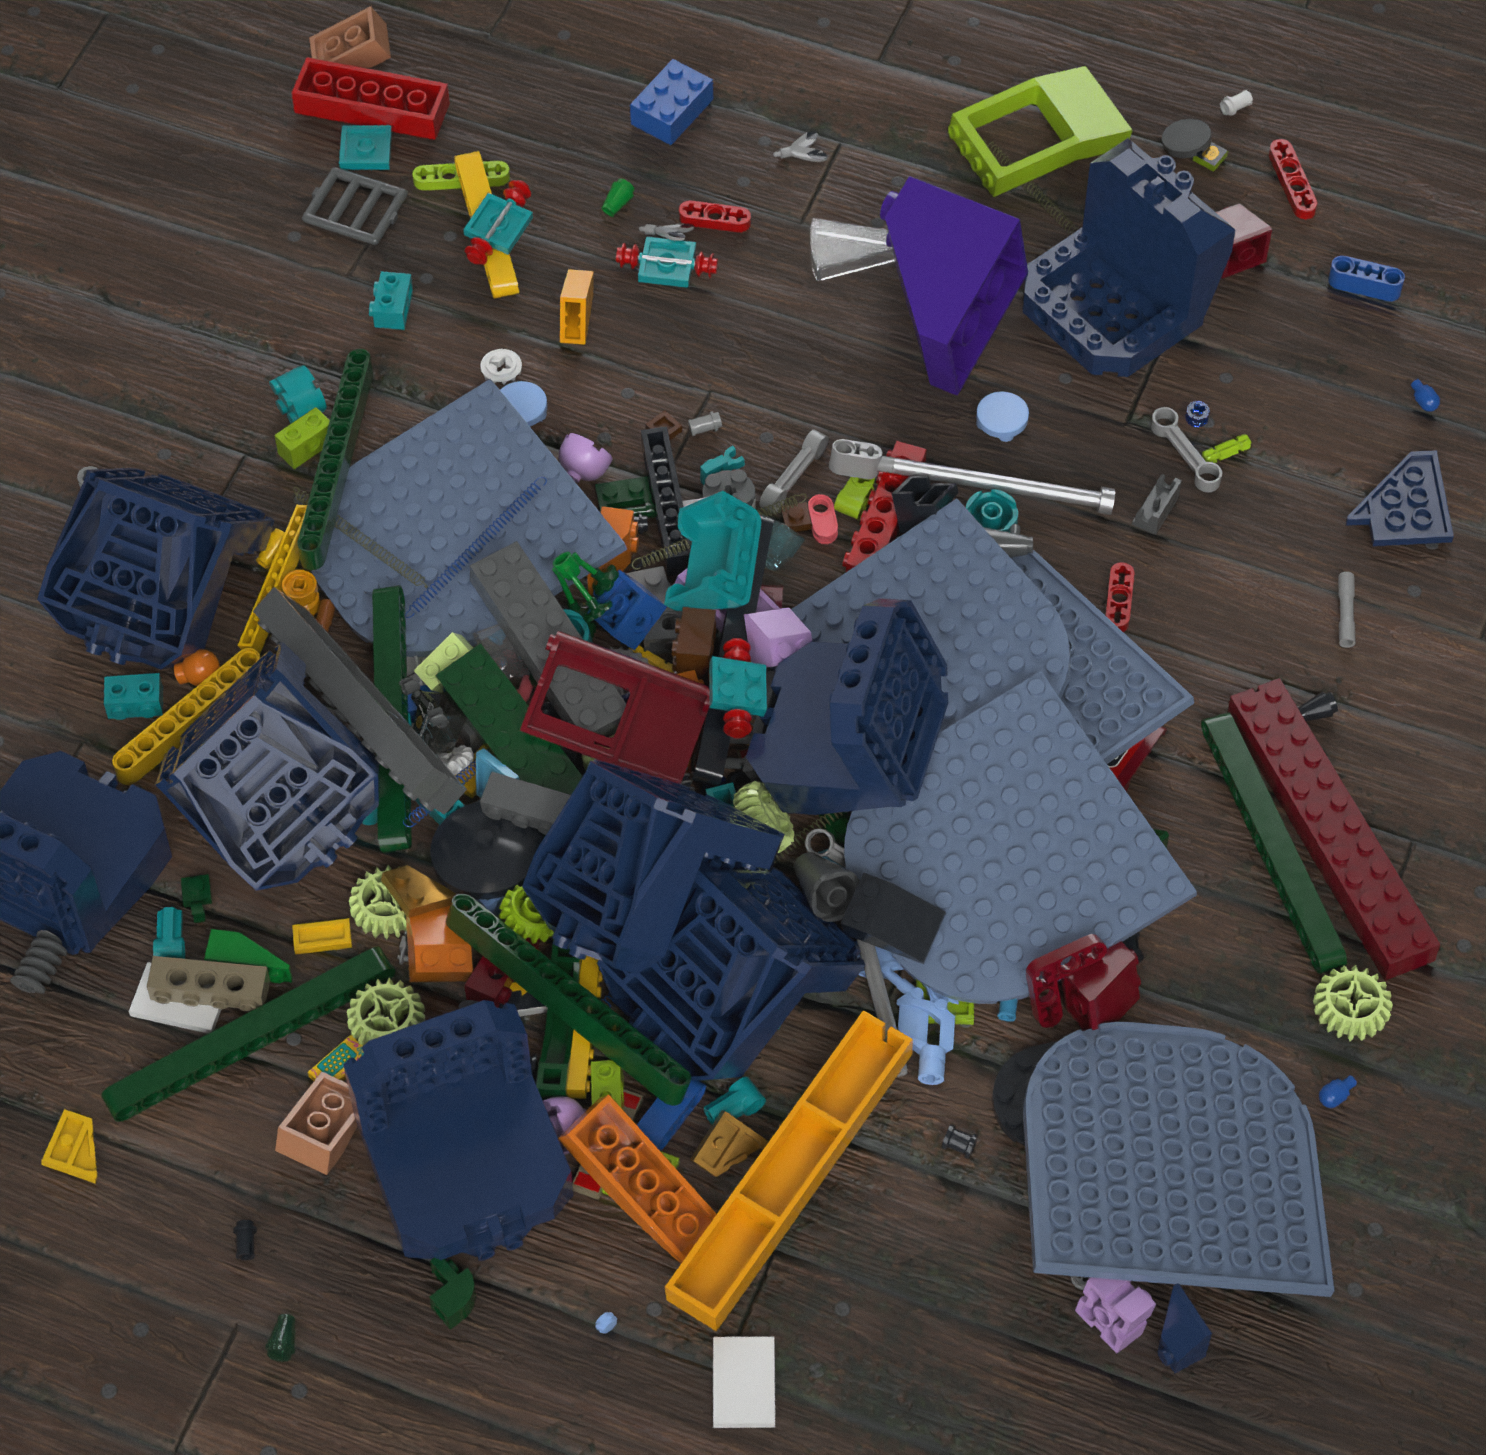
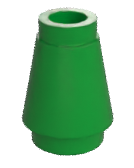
[601,178,635,217]

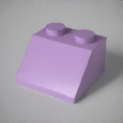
[744,607,812,667]

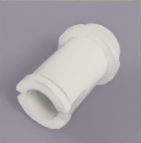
[1220,90,1253,116]

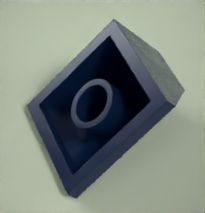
[1158,1283,1212,1374]

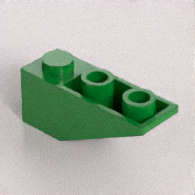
[204,929,293,983]

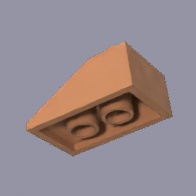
[310,6,391,68]
[275,1072,358,1175]

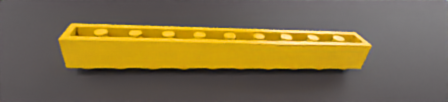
[238,505,307,654]
[567,956,603,1099]

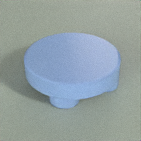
[500,381,547,426]
[976,391,1029,442]

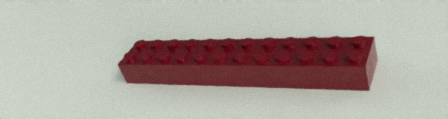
[1227,678,1440,981]

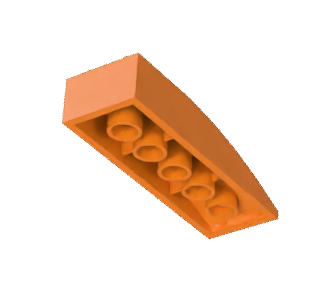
[558,1094,717,1264]

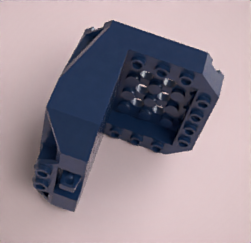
[1023,138,1236,377]
[37,468,275,670]
[746,598,948,815]
[155,642,379,891]
[0,751,172,955]
[522,759,785,974]
[597,855,865,1081]
[343,1000,574,1261]

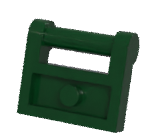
[595,476,655,518]

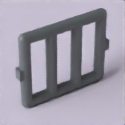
[302,167,408,245]

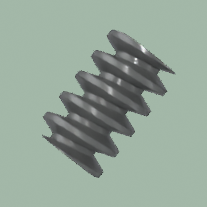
[10,930,67,994]

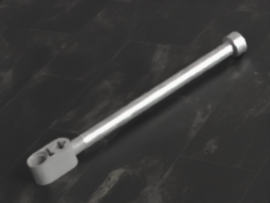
[829,439,1115,515]

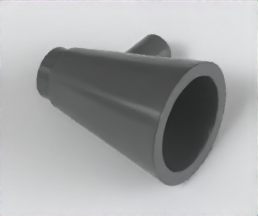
[984,524,1033,558]

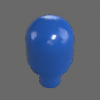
[1411,379,1440,412]
[1319,1075,1357,1108]

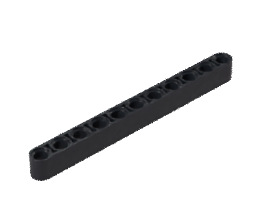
[692,514,774,787]

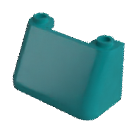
[664,491,761,611]

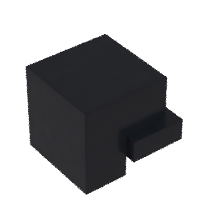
[892,476,959,533]

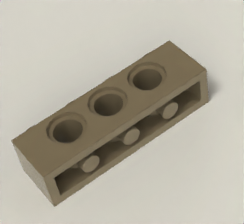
[146,956,270,1012]

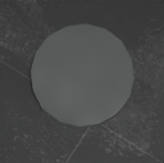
[1162,119,1212,158]

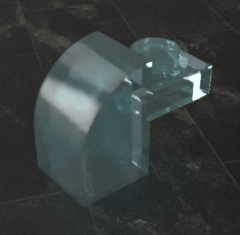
[765,521,805,571]

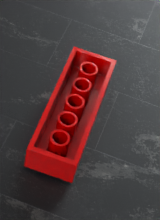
[292,57,450,140]

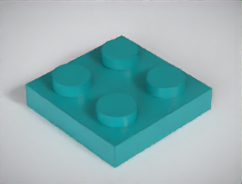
[339,125,392,170]

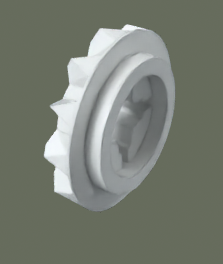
[481,349,522,385]
[437,745,474,775]

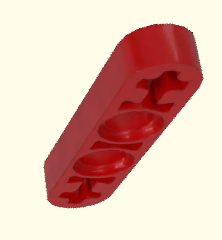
[1269,139,1317,219]

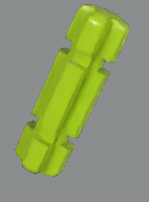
[1202,434,1251,463]

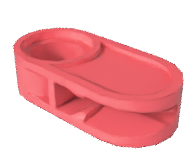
[808,494,838,544]

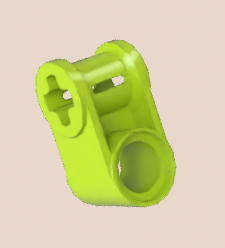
[834,477,875,520]

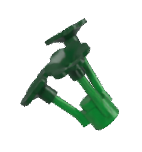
[552,551,619,624]

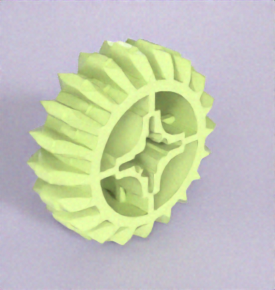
[733,781,795,853]
[349,865,407,939]
[1313,965,1393,1041]
[347,978,425,1046]

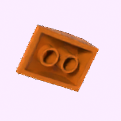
[587,506,639,597]
[406,906,473,982]

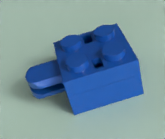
[587,570,667,650]

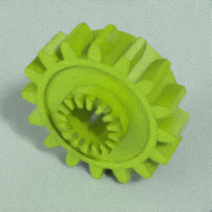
[499,885,554,944]

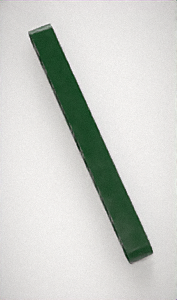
[297,349,373,570]
[372,585,412,853]
[1201,712,1347,974]
[446,894,691,1106]
[101,947,396,1122]

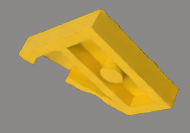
[42,1109,97,1184]

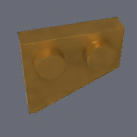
[381,865,457,918]
[690,1110,769,1177]

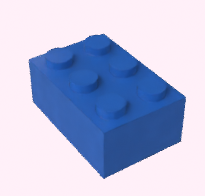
[630,59,713,145]

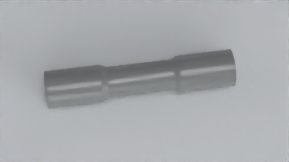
[1338,572,1355,648]

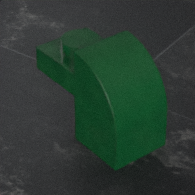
[429,1258,476,1330]

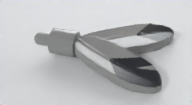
[773,131,828,162]
[639,223,694,241]

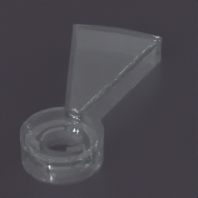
[810,218,895,281]

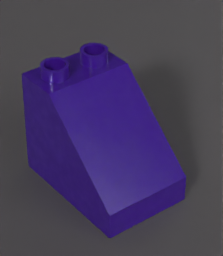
[880,176,1028,396]

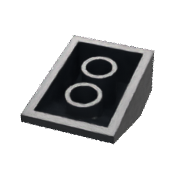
[841,872,946,964]

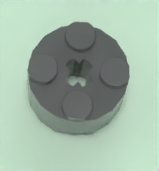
[703,469,755,509]

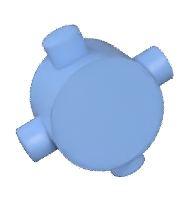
[595,1312,617,1334]

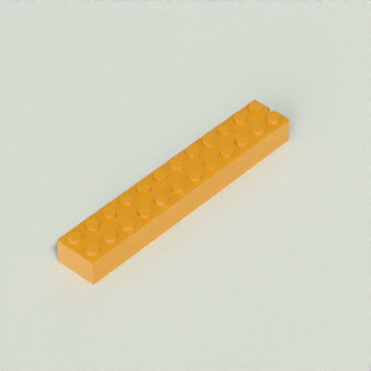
[665,1010,913,1332]

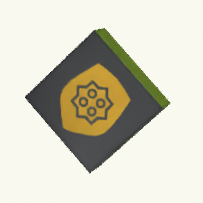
[1193,142,1228,172]

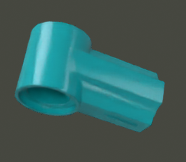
[153,907,185,959]
[704,1076,766,1125]

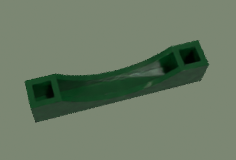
[536,939,582,1101]

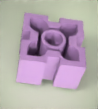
[1075,1278,1156,1353]

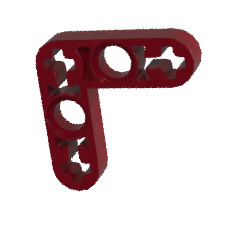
[1026,934,1107,1028]

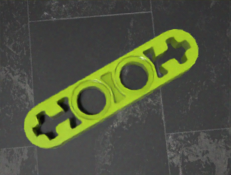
[412,161,510,190]

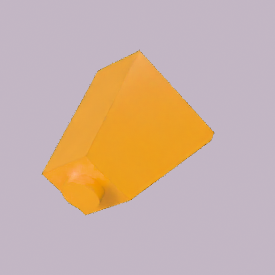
[560,269,594,345]

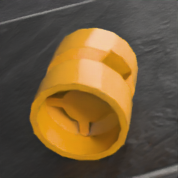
[282,570,320,616]

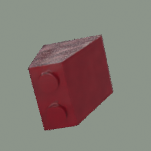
[1216,204,1272,279]
[1062,941,1141,1031]

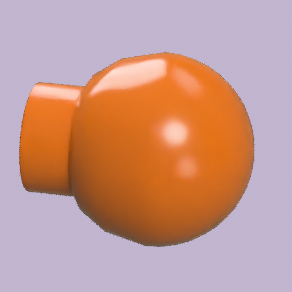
[174,649,220,686]

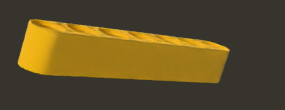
[454,151,519,299]
[112,648,260,785]

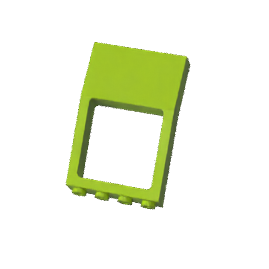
[948,66,1132,197]

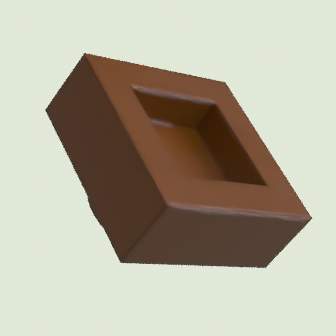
[645,410,682,440]
[781,502,812,534]

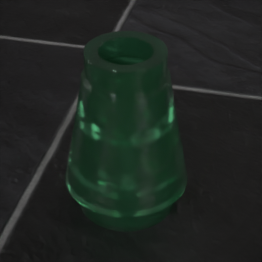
[265,1314,296,1362]

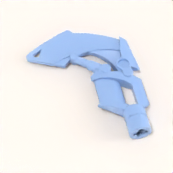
[855,941,959,1085]

